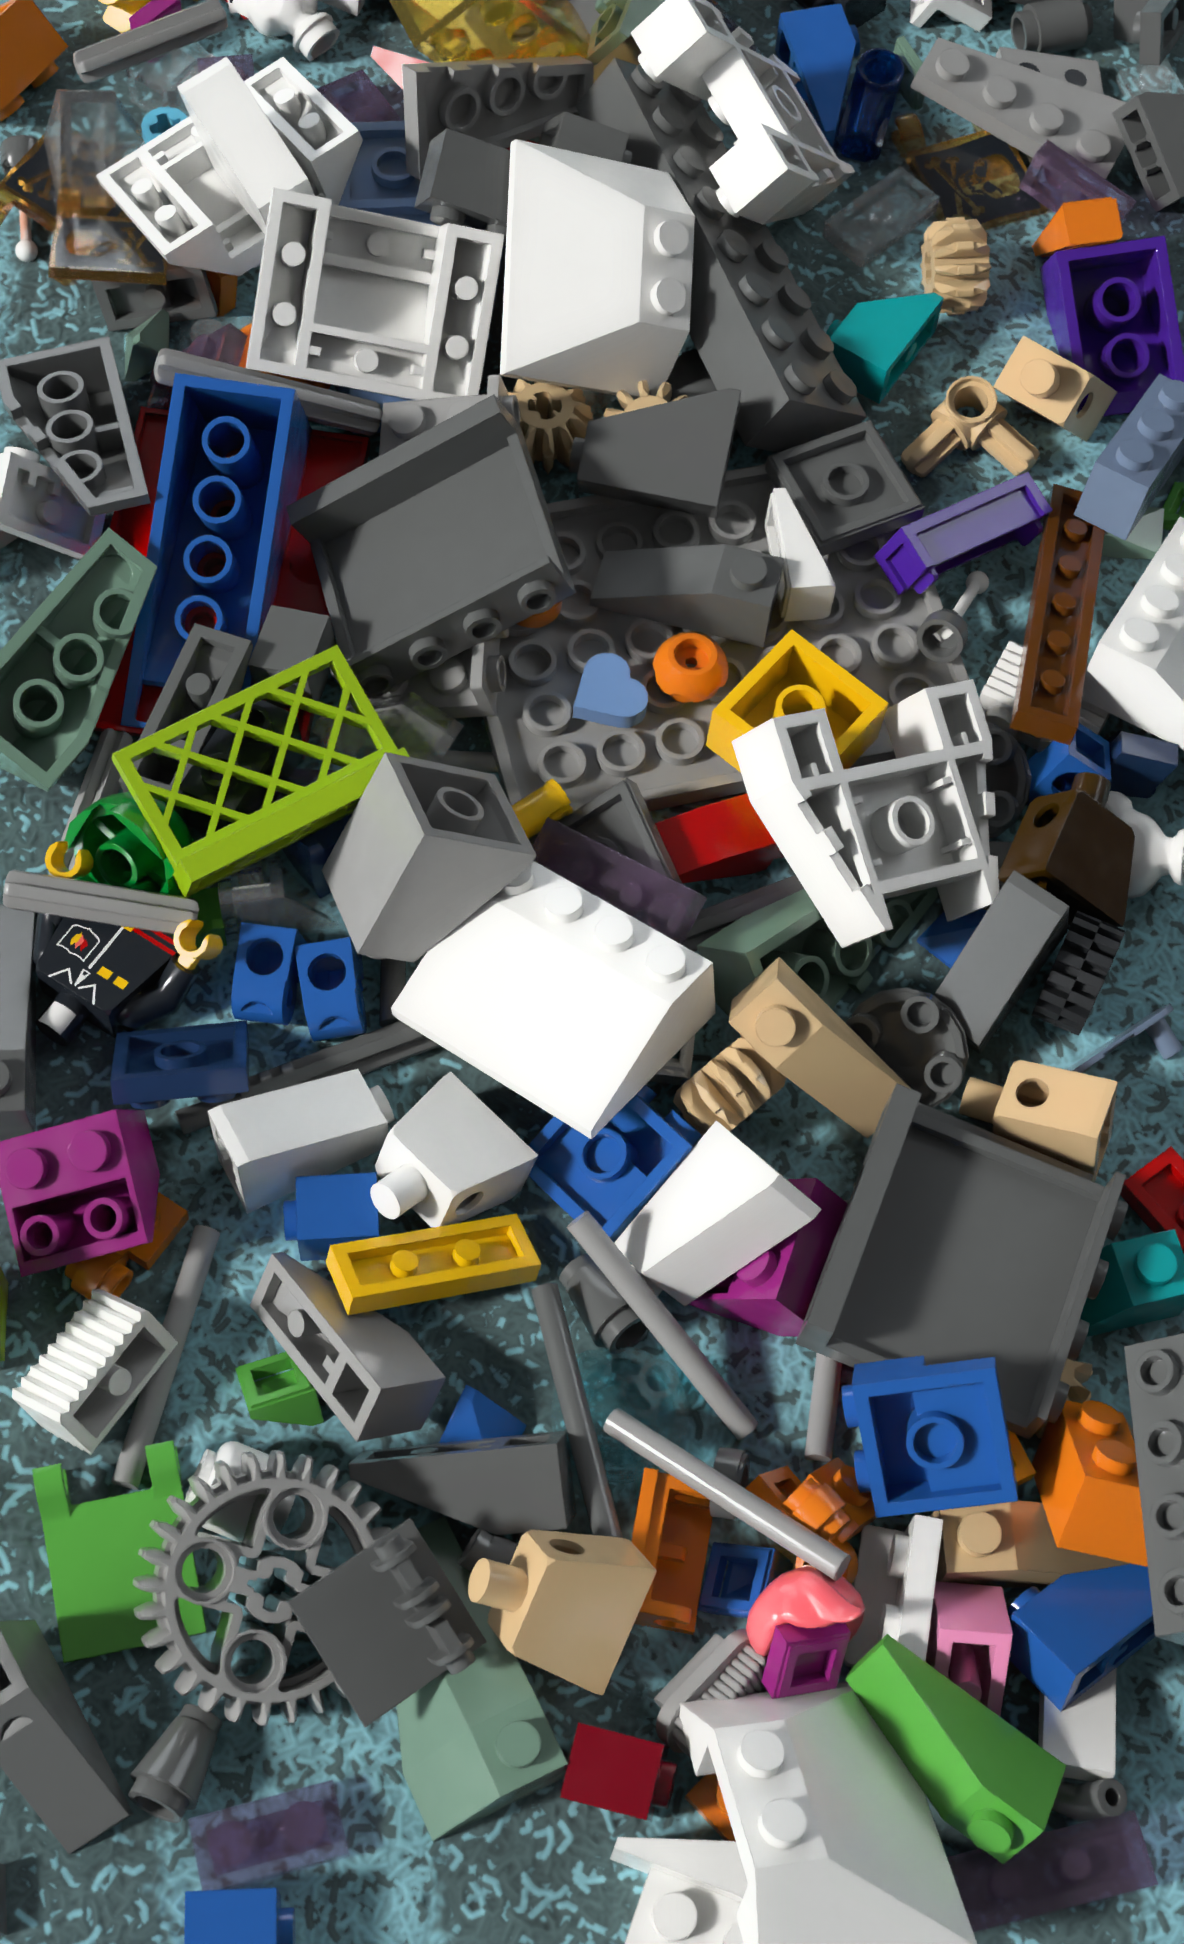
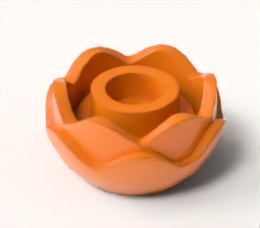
[652,632,729,703]

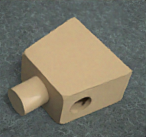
[993,335,1117,442]
[959,1060,1118,1182]
[468,1529,657,1695]

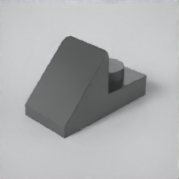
[1114,0,1184,66]
[91,256,218,331]

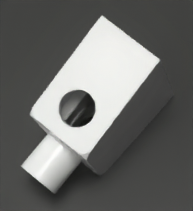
[370,1072,538,1228]

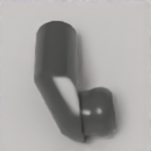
[1052,1777,1127,1822]

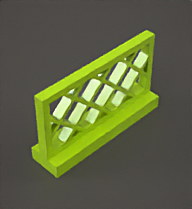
[111,645,410,897]

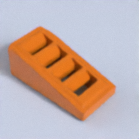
[1032,197,1123,257]

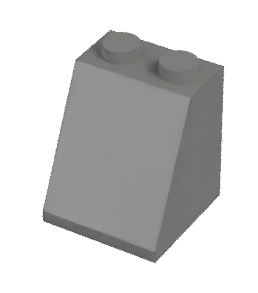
[322,752,537,963]

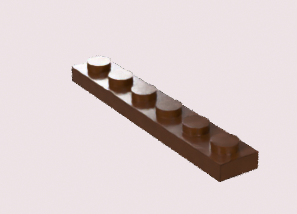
[1010,484,1105,745]

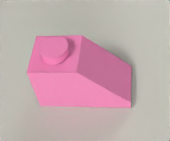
[925,1581,1013,1716]

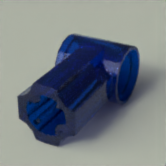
[834,48,904,162]

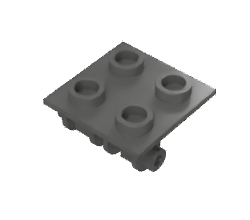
[287,1518,487,1728]

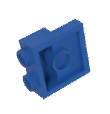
[528,1084,702,1242]
[842,1355,1018,1518]

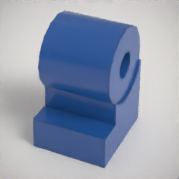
[1026,723,1111,806]
[231,922,308,1025]
[294,937,367,1042]

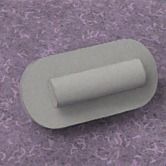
[654,1629,768,1758]

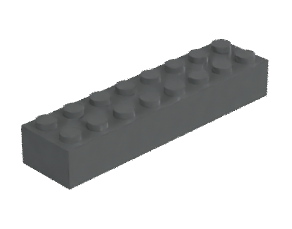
[575,57,867,453]

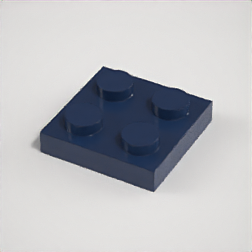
[110,1020,249,1110]

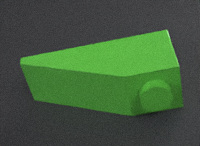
[846,1634,1066,1864]

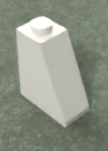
[177,57,315,234]
[208,1069,395,1214]
[614,1121,822,1306]

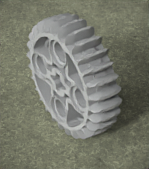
[133,1450,392,1726]

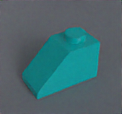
[826,293,944,404]
[1080,1229,1184,1337]

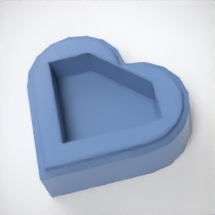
[573,653,648,728]

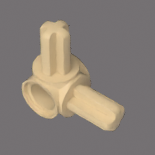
[901,376,1040,478]

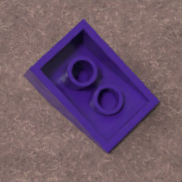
[1040,236,1184,417]

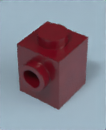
[560,1722,678,1821]

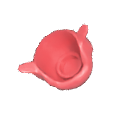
[746,1565,865,1657]

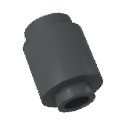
[1011,0,1093,54]

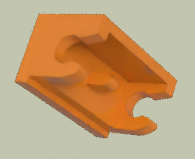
[631,1467,713,1635]

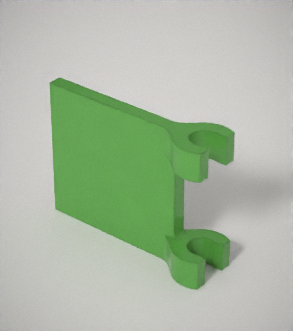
[32,1440,207,1663]

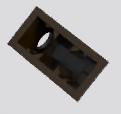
[998,772,1135,930]

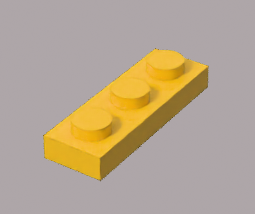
[326,1213,541,1315]

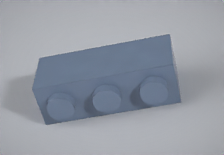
[1074,373,1184,541]

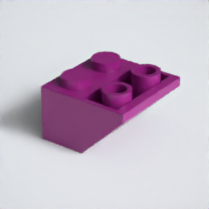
[0,1109,160,1277]
[688,1178,848,1337]

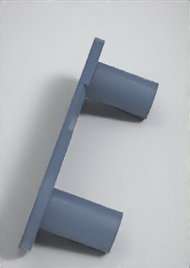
[1066,1003,1183,1073]

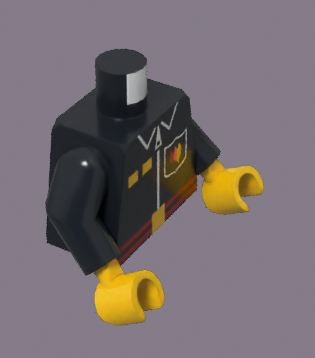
[33,841,223,1046]

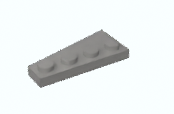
[910,37,1127,194]
[402,56,594,181]

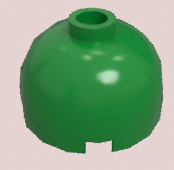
[64,792,194,896]

